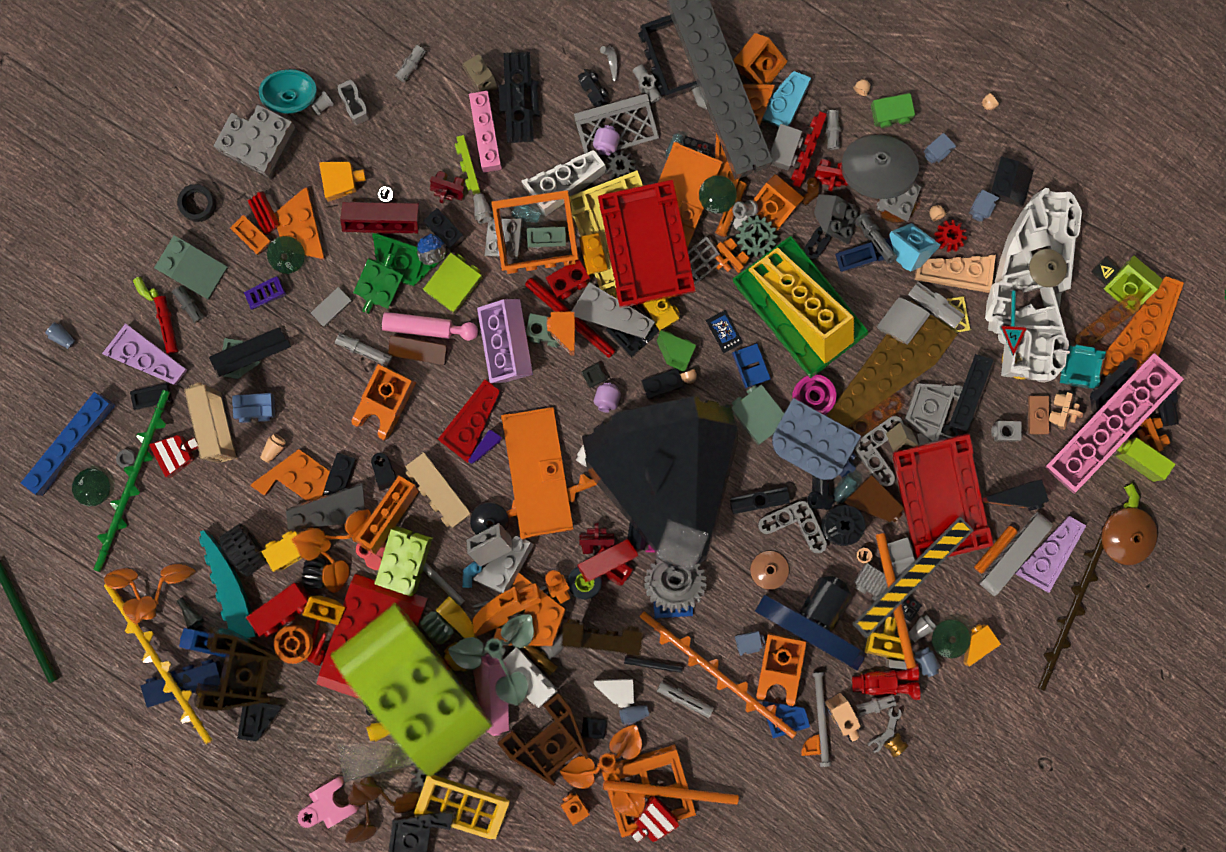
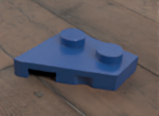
[761,701,810,738]

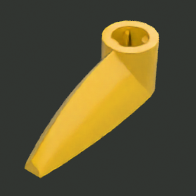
[436,596,477,638]

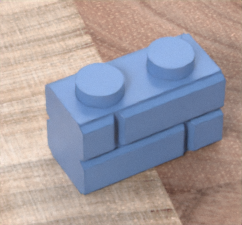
[232,393,275,423]

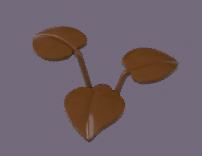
[345,777,421,843]

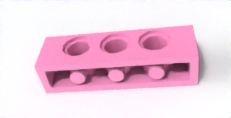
[469,91,502,173]

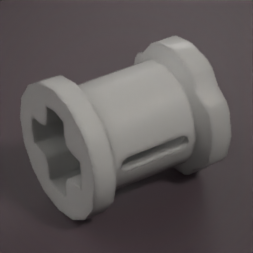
[311,91,334,116]
[733,200,758,219]

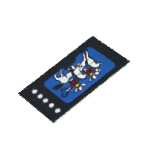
[706,310,743,354]

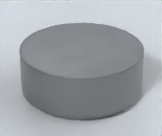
[116,449,137,468]

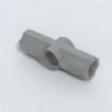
[908,282,964,329]

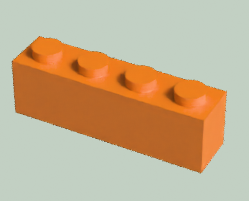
[355,476,419,555]

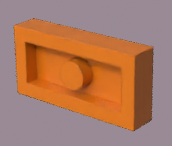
[230,215,271,255]

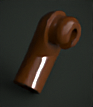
[801,177,819,206]

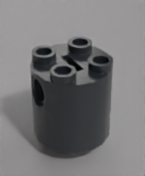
[800,576,853,632]

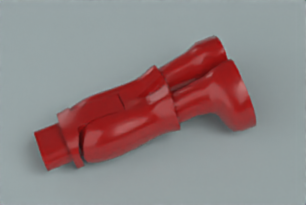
[852,663,920,700]

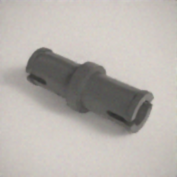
[172,285,205,323]

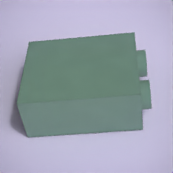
[731,384,784,445]

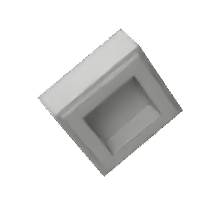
[886,659,907,670]

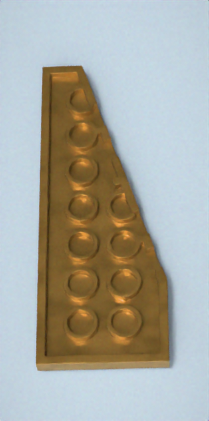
[826,300,958,427]

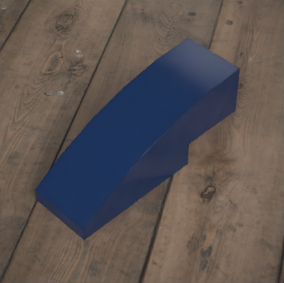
[835,238,893,272]

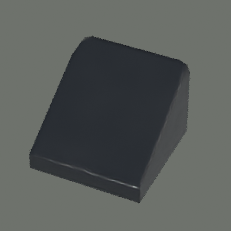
[581,717,607,739]

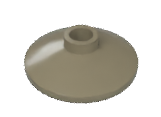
[1029,249,1067,288]

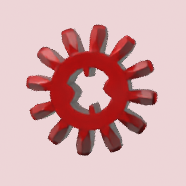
[934,220,967,253]

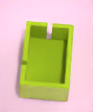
[375,526,433,596]

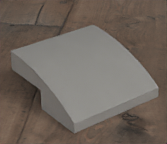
[877,297,930,345]

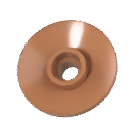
[750,551,789,589]

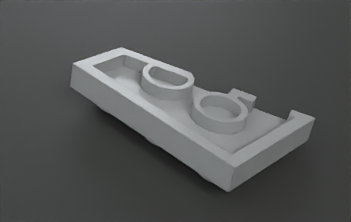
[473,536,534,594]

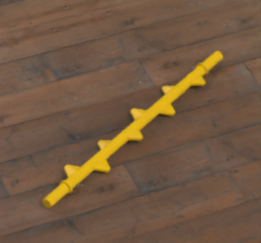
[104,584,212,744]

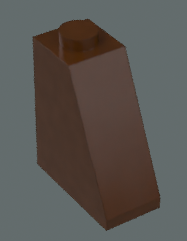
[842,475,904,522]

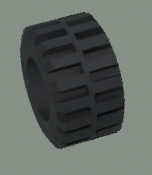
[219,523,268,576]

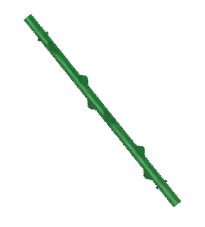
[93,390,170,572]

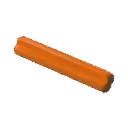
[974,526,1018,574]

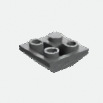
[814,195,859,244]

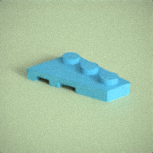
[762,71,811,127]

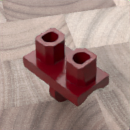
[430,171,464,204]
[579,523,614,554]

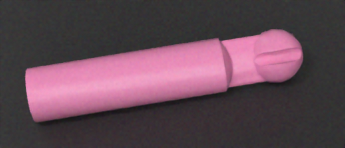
[382,312,478,341]

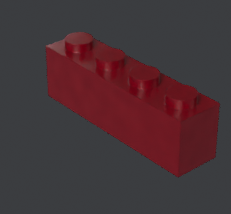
[340,202,420,234]

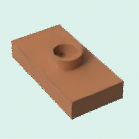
[1028,396,1049,435]

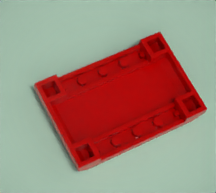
[598,179,696,308]
[893,433,994,559]
[317,574,428,699]

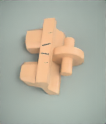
[1049,392,1084,430]

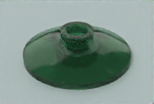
[267,236,305,274]
[932,620,971,659]

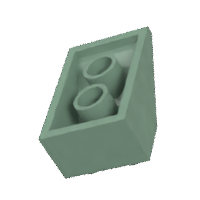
[154,235,228,300]

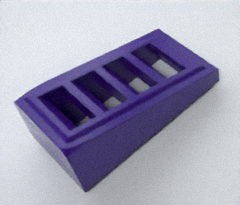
[244,276,287,310]
[468,430,503,464]

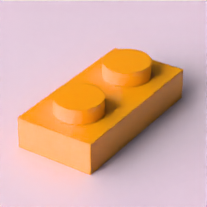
[579,233,608,275]

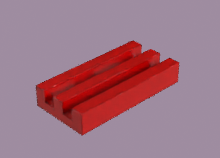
[248,191,280,234]

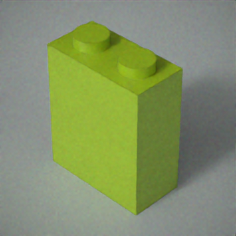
[423,253,482,314]
[1115,438,1175,482]

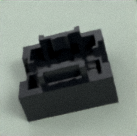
[605,305,659,358]

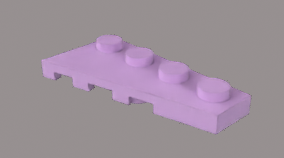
[1015,516,1086,593]

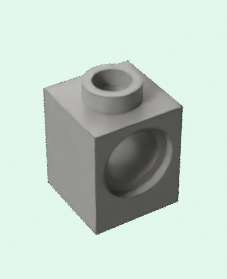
[991,421,1021,442]

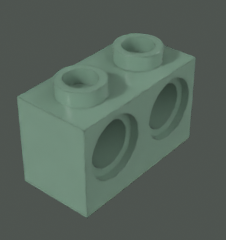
[526,313,560,348]

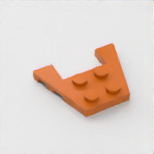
[250,449,330,529]
[493,573,566,646]

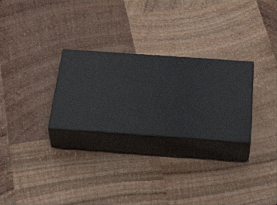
[130,383,173,411]

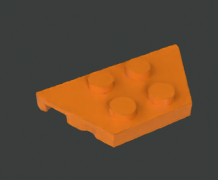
[274,188,325,260]

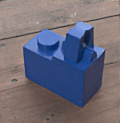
[179,628,226,657]

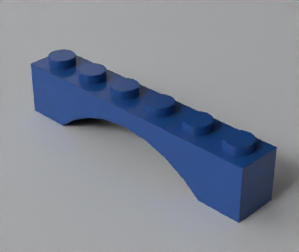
[21,392,115,496]

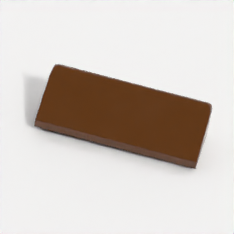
[388,335,448,365]

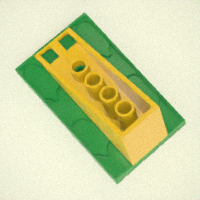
[733,236,868,379]

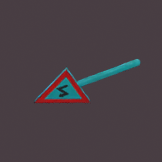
[1000,290,1027,356]

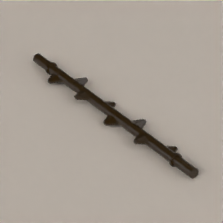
[1037,511,1115,691]

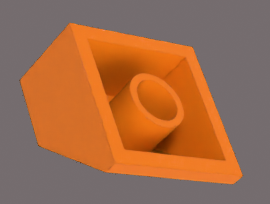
[733,33,788,85]
[753,174,804,232]
[547,312,575,355]

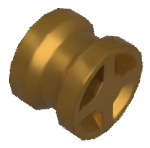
[884,733,908,757]

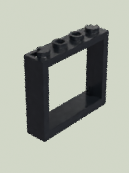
[638,15,698,100]

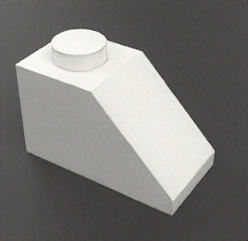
[594,678,634,707]

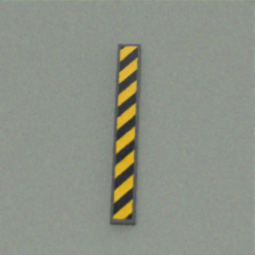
[853,517,974,638]

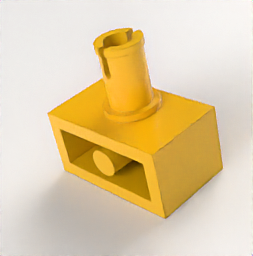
[642,298,680,333]
[865,617,905,661]

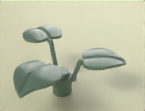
[448,614,534,706]

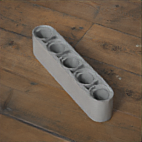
[979,512,1053,596]

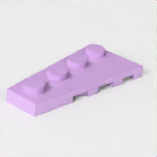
[102,324,187,385]

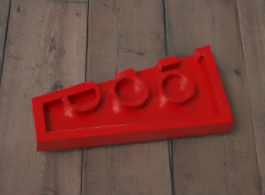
[437,379,500,463]

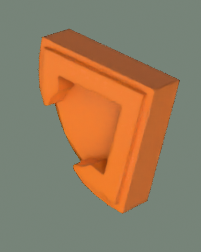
[801,734,821,756]

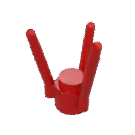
[306,620,327,666]

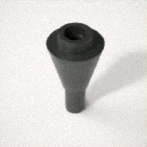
[176,597,205,631]

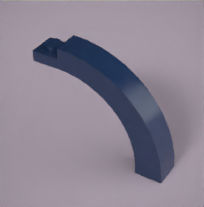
[755,595,867,671]

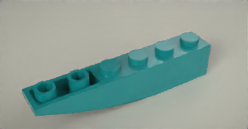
[199,530,258,638]

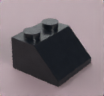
[988,156,1033,207]

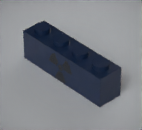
[140,659,222,708]

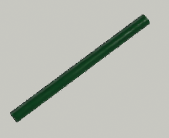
[0,560,58,684]

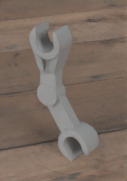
[867,707,901,753]

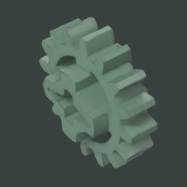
[735,215,777,258]

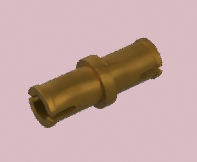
[521,646,557,676]

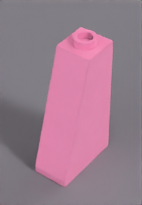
[473,654,509,736]

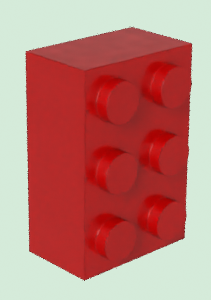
[246,582,310,637]

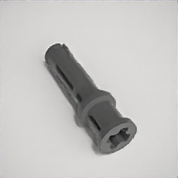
[855,213,897,264]

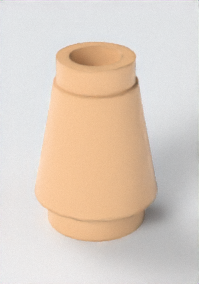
[260,434,286,463]

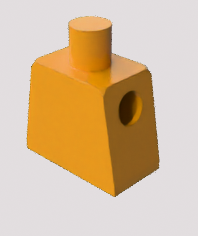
[319,162,366,202]

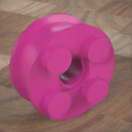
[792,374,836,415]

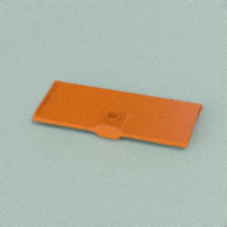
[658,142,723,249]
[501,407,573,540]

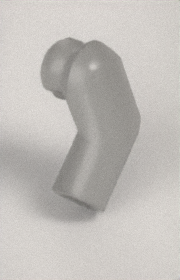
[692,87,707,109]

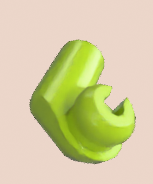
[133,277,159,301]
[1124,483,1140,509]

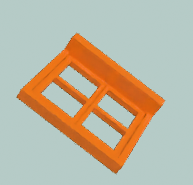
[601,744,696,838]

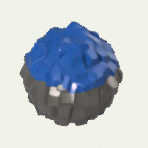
[417,234,446,265]

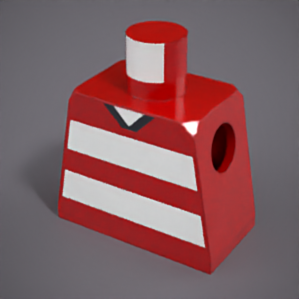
[149,435,198,478]
[631,795,680,843]

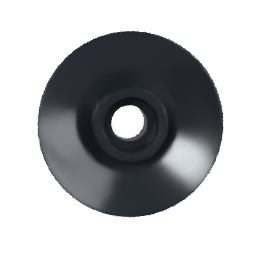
[470,502,509,535]

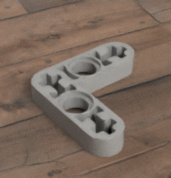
[854,416,903,487]
[758,501,827,554]

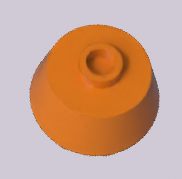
[274,625,313,664]

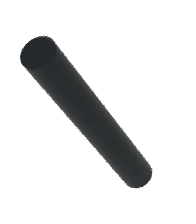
[624,656,682,673]

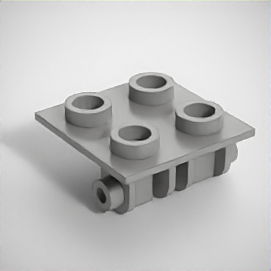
[876,183,921,222]
[485,219,523,259]

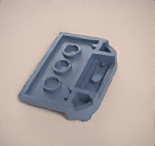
[772,398,861,480]

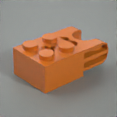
[351,364,417,441]
[756,632,806,706]

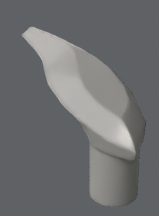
[600,46,618,81]

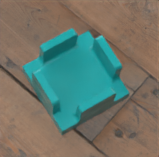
[1060,345,1106,389]

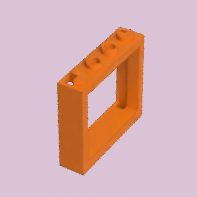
[491,190,579,274]

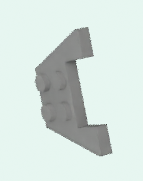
[904,384,963,442]

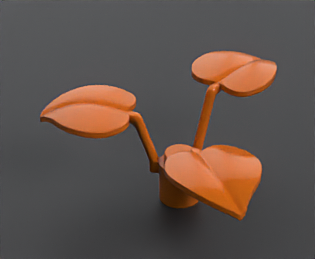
[291,509,371,593]
[104,564,196,625]
[560,725,645,817]

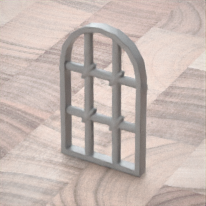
[688,237,721,284]

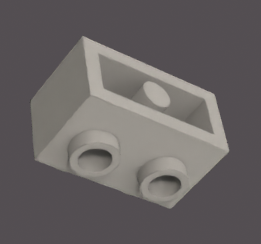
[770,124,803,171]
[466,523,513,567]

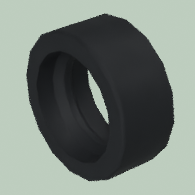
[177,184,216,222]

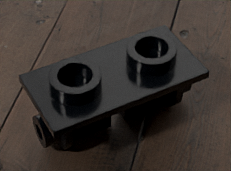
[578,69,611,108]

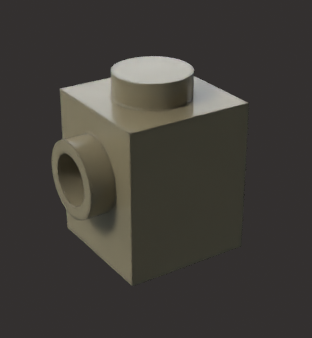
[886,422,919,451]

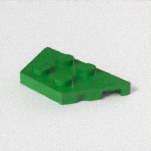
[372,233,442,287]

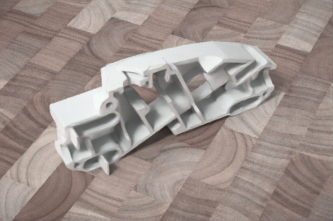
[985,188,1082,383]

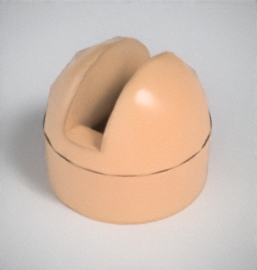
[854,79,870,96]
[982,93,999,110]
[929,205,946,221]
[680,369,697,384]
[857,548,873,564]

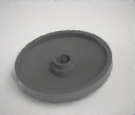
[841,135,919,199]

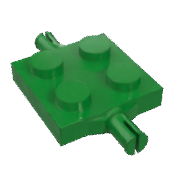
[353,252,404,314]

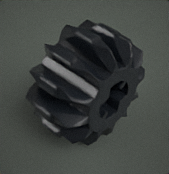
[302,557,327,589]

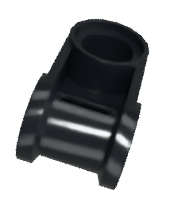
[371,453,397,491]

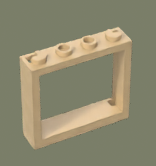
[185,383,237,463]

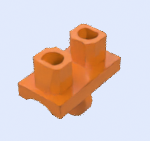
[715,238,749,273]
[1137,418,1170,452]
[545,570,570,604]

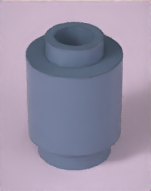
[915,647,941,677]

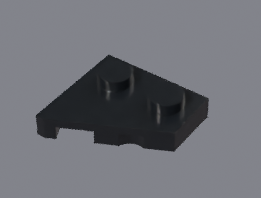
[237,703,282,742]

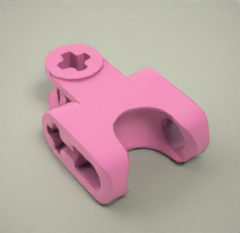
[298,776,360,828]

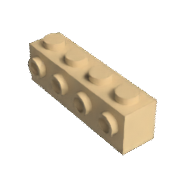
[405,452,472,528]

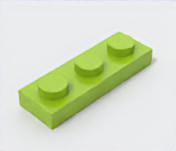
[455,135,481,195]

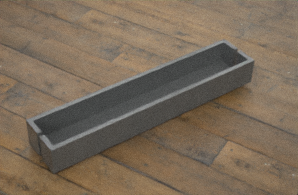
[667,0,773,180]

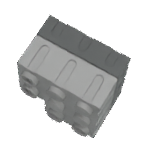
[214,104,298,180]

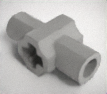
[633,64,662,103]

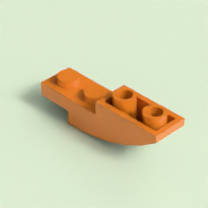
[472,583,542,637]

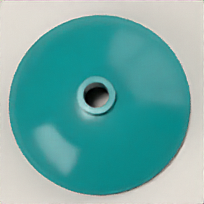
[259,69,317,114]

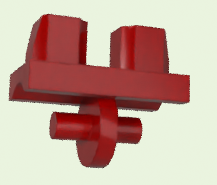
[814,159,848,191]

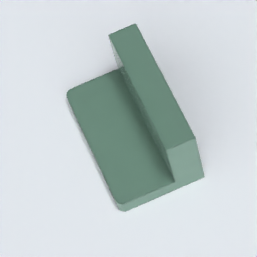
[527,226,566,247]

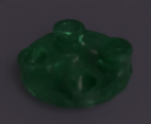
[699,175,737,214]
[72,469,110,506]

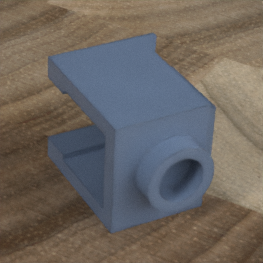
[924,133,956,163]
[969,190,999,222]
[735,631,765,656]

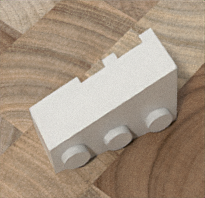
[503,648,557,708]

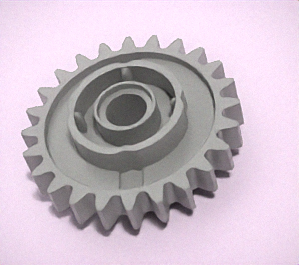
[644,558,706,613]

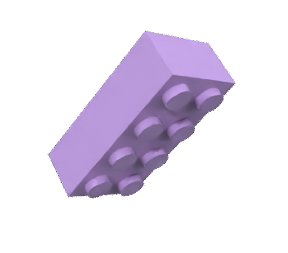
[477,299,533,383]

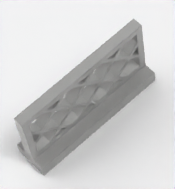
[573,94,659,156]

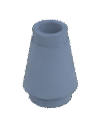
[45,322,75,349]
[619,705,649,726]

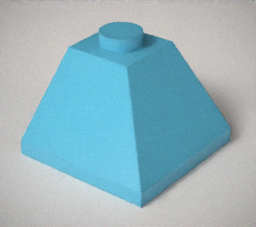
[889,223,940,272]

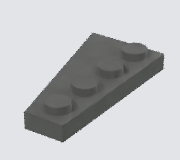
[286,483,365,529]

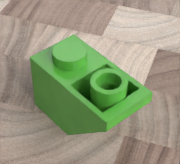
[657,330,696,372]

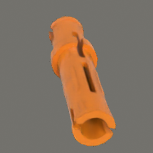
[715,180,747,237]

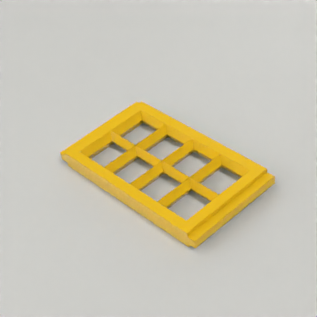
[414,775,510,840]

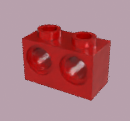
[545,260,590,300]

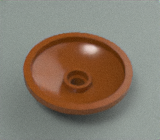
[1102,507,1157,565]

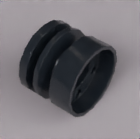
[821,505,865,546]

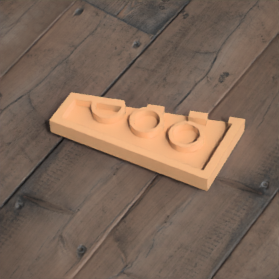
[914,255,996,293]

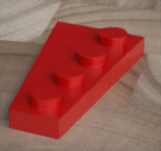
[791,112,827,188]

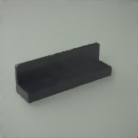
[209,328,291,378]
[949,354,994,434]

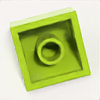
[1104,255,1163,313]

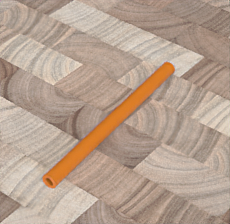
[875,533,916,669]
[603,780,739,805]

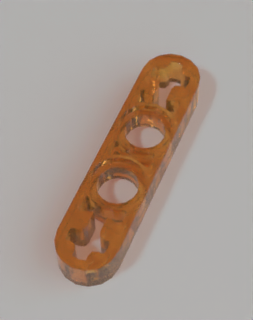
[1075,296,1140,347]
[846,396,902,438]

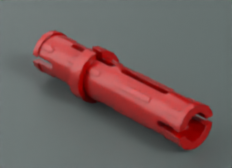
[153,296,178,354]

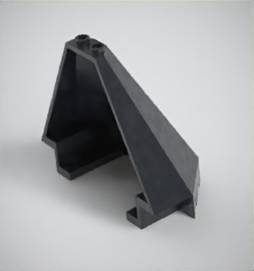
[582,396,738,568]

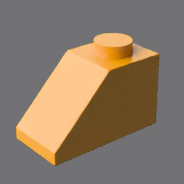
[303,595,345,625]
[963,624,1001,666]

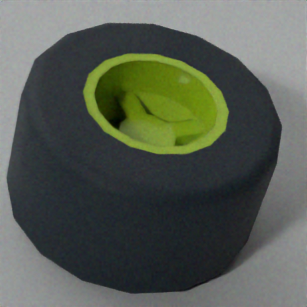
[567,567,602,600]

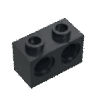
[423,208,465,252]

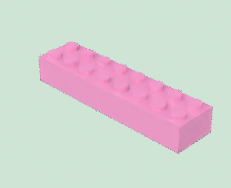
[1045,353,1184,494]

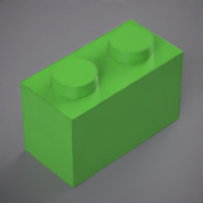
[871,93,915,128]

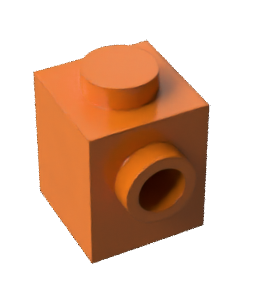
[561,793,590,826]

